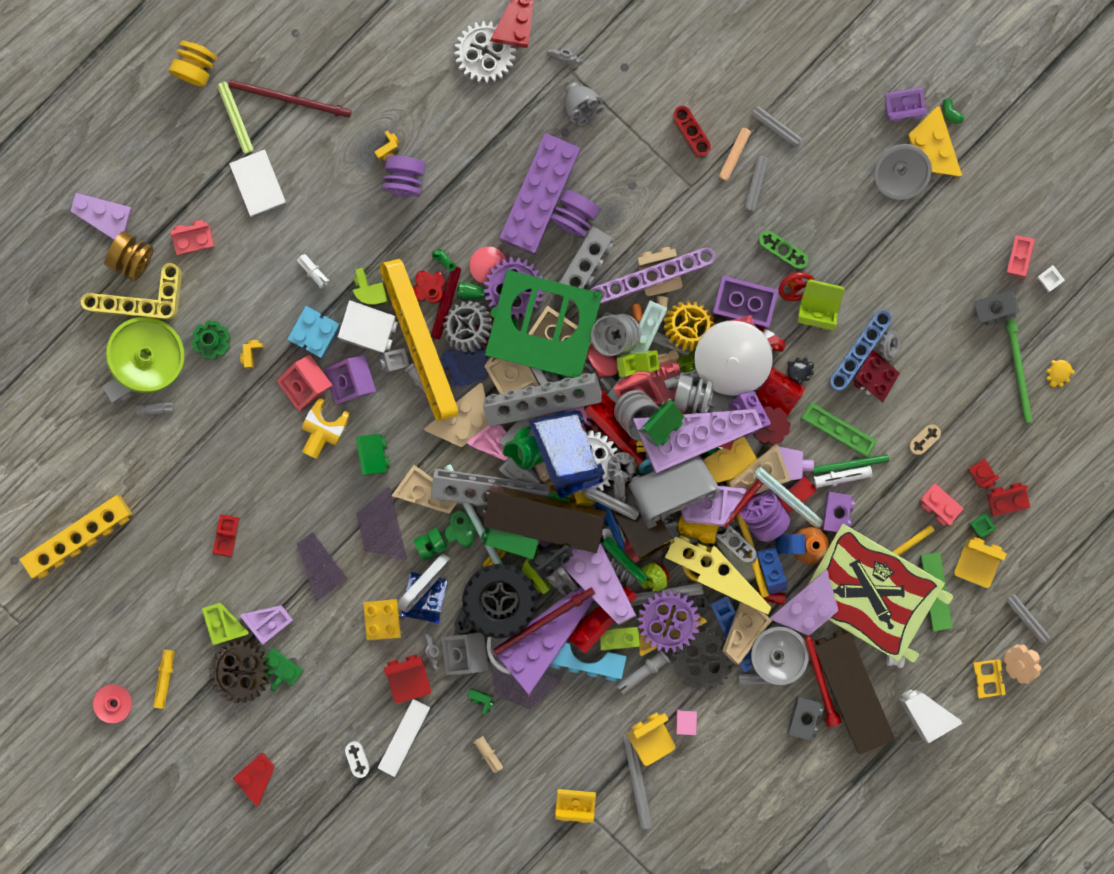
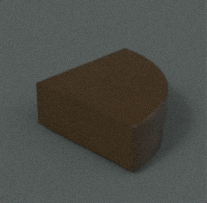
[663,547,678,572]

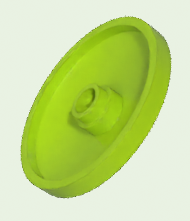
[106,317,184,393]

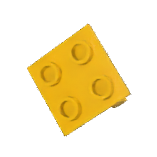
[363,599,402,640]

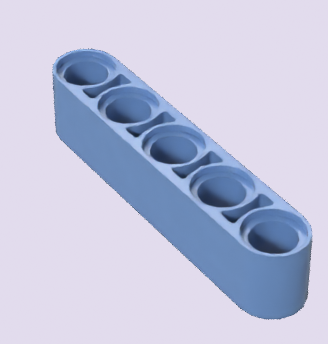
[828,310,892,391]

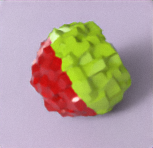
[639,562,669,592]

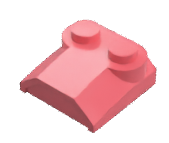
[614,372,663,405]

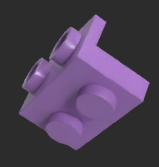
[884,87,928,122]
[728,391,771,438]

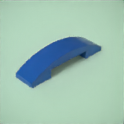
[710,595,753,673]

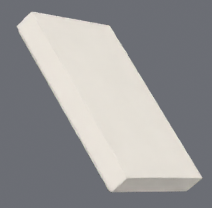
[229,149,286,217]

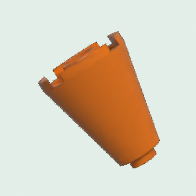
[794,526,830,565]

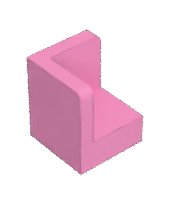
[676,710,697,735]

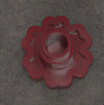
[754,406,791,446]

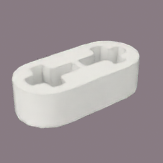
[345,741,370,778]

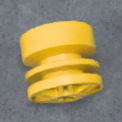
[168,40,218,87]

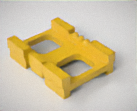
[973,659,1006,698]

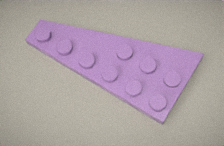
[632,409,763,473]
[536,539,636,625]

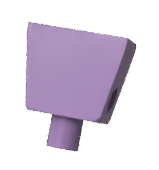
[770,446,814,480]

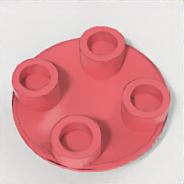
[469,246,507,284]
[586,343,618,377]

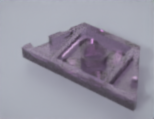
[356,487,407,560]
[491,662,561,709]

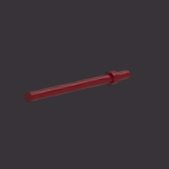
[493,587,595,656]

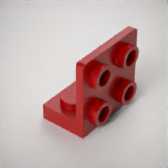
[756,368,805,417]

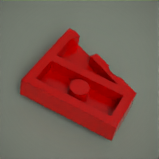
[233,752,275,807]

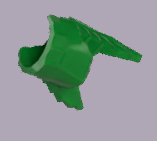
[503,426,563,470]

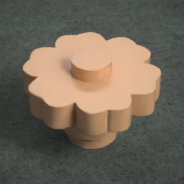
[1003,644,1041,684]

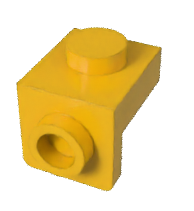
[375,130,400,161]
[240,340,264,369]

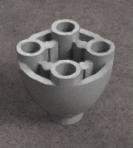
[565,82,604,126]

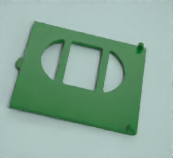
[485,270,602,378]

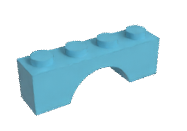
[549,642,627,682]

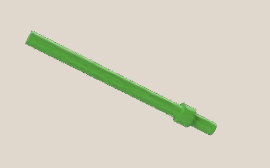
[1006,318,1033,423]

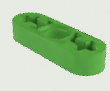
[758,231,808,270]

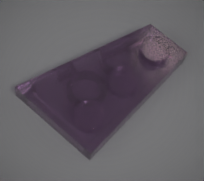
[297,532,347,602]

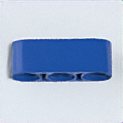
[775,534,805,554]

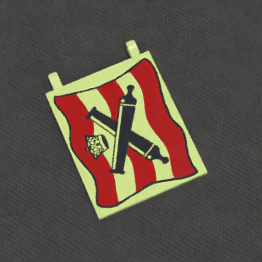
[809,524,953,662]

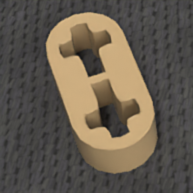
[908,424,941,455]

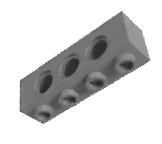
[554,226,614,306]

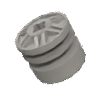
[591,314,641,356]
[674,374,713,414]
[614,390,659,441]

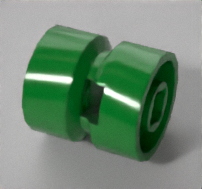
[413,527,448,561]

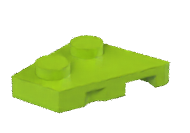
[202,603,249,645]

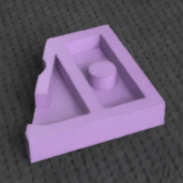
[240,605,294,645]

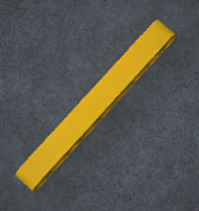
[380,259,458,422]

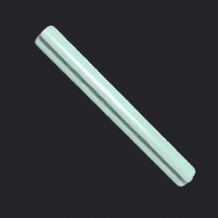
[754,468,823,528]

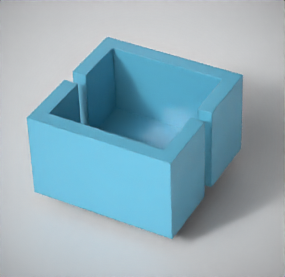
[288,306,341,360]

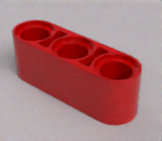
[673,106,711,158]

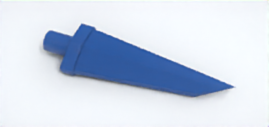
[595,502,624,551]

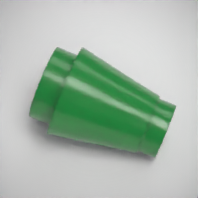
[457,281,485,300]

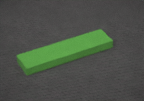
[801,402,877,457]
[920,552,952,631]

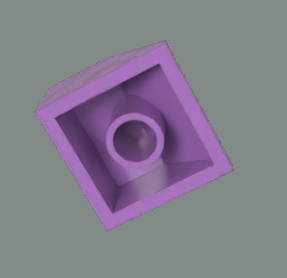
[325,355,376,405]

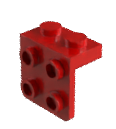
[383,654,431,703]

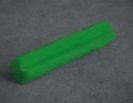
[602,537,648,584]

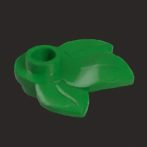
[445,511,478,548]

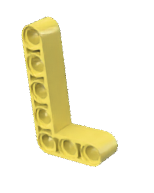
[81,263,182,320]

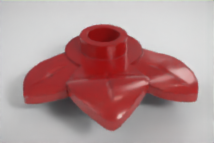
[412,271,445,303]

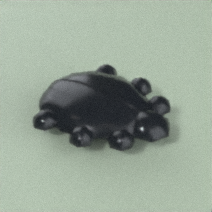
[787,357,814,385]

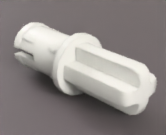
[297,254,329,289]

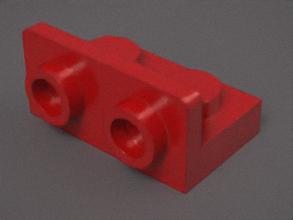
[986,482,1031,516]

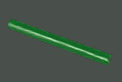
[813,455,889,474]

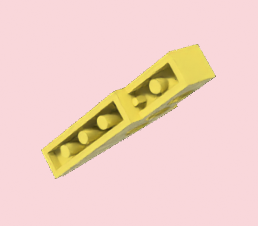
[665,535,771,615]

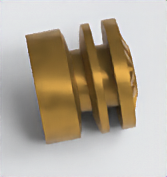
[104,231,154,282]

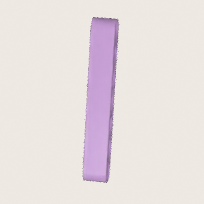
[590,248,715,306]

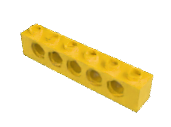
[19,495,133,580]

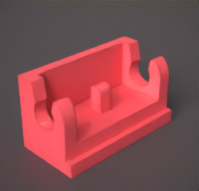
[1007,235,1035,280]

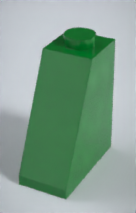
[481,528,539,559]

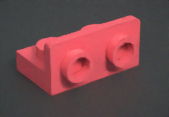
[169,220,215,256]
[919,483,964,526]

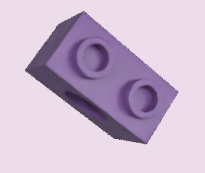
[821,492,854,533]

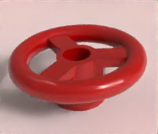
[778,272,815,301]

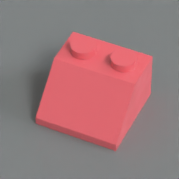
[277,355,332,411]

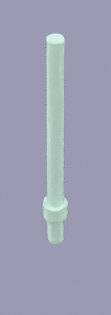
[444,464,503,564]

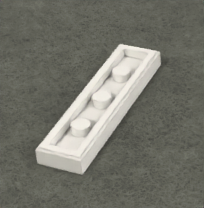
[378,699,430,777]

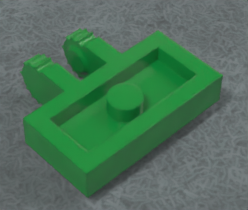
[265,647,304,692]

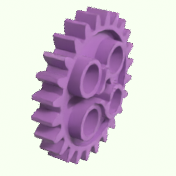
[482,257,545,319]
[638,589,700,653]

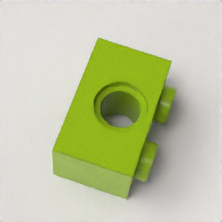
[600,626,640,650]

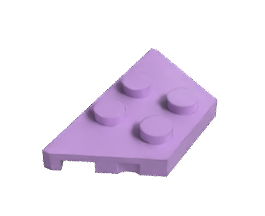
[681,486,746,526]
[770,570,838,636]

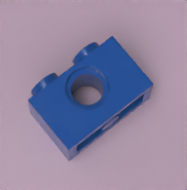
[757,547,787,595]

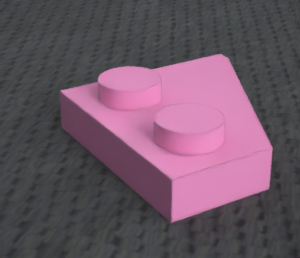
[467,425,509,461]

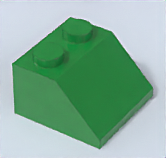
[638,400,685,447]
[356,434,391,476]

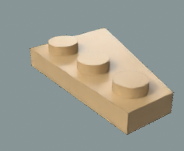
[729,444,791,494]
[392,465,457,514]
[722,602,772,664]

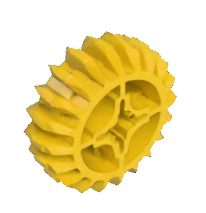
[664,300,716,352]

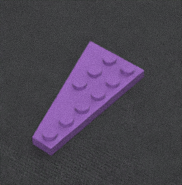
[493,585,595,696]

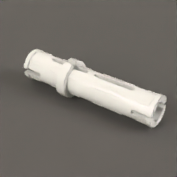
[813,466,872,489]

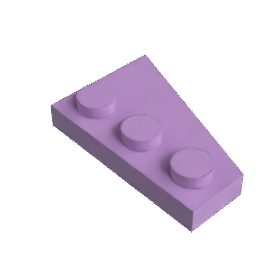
[71,193,132,240]

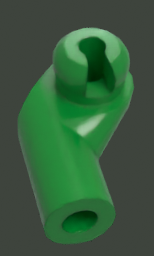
[943,99,964,124]
[432,249,456,271]

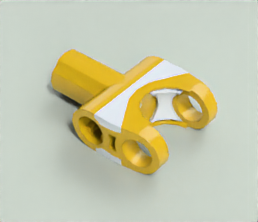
[301,398,350,459]

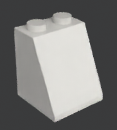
[338,300,398,354]
[899,689,962,743]

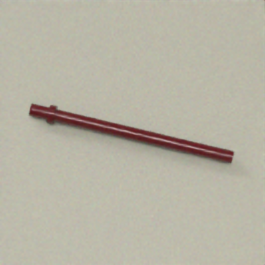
[228,80,352,118]

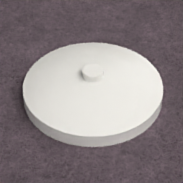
[695,321,772,396]

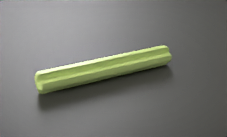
[217,82,253,154]

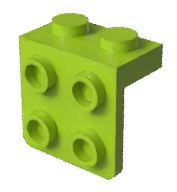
[797,280,845,331]

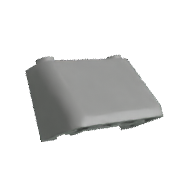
[628,455,720,529]

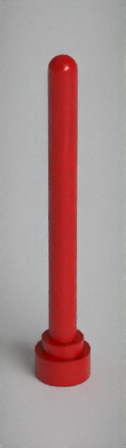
[805,637,842,727]

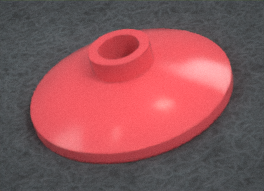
[93,684,132,723]

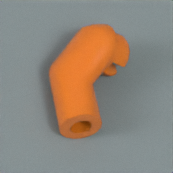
[631,304,643,324]

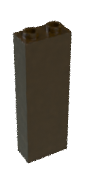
[585,442,674,561]
[481,484,607,553]
[814,630,895,755]

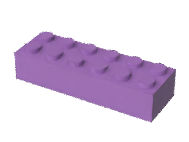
[500,133,580,256]

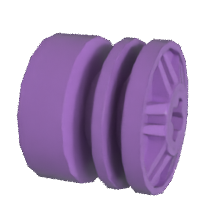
[381,155,426,197]
[550,190,601,238]
[739,490,790,541]

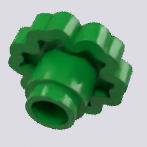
[191,320,231,360]

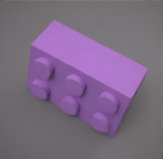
[712,276,779,329]

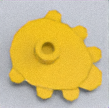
[1046,360,1075,387]

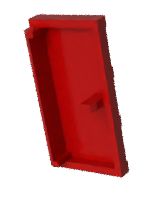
[584,403,646,467]

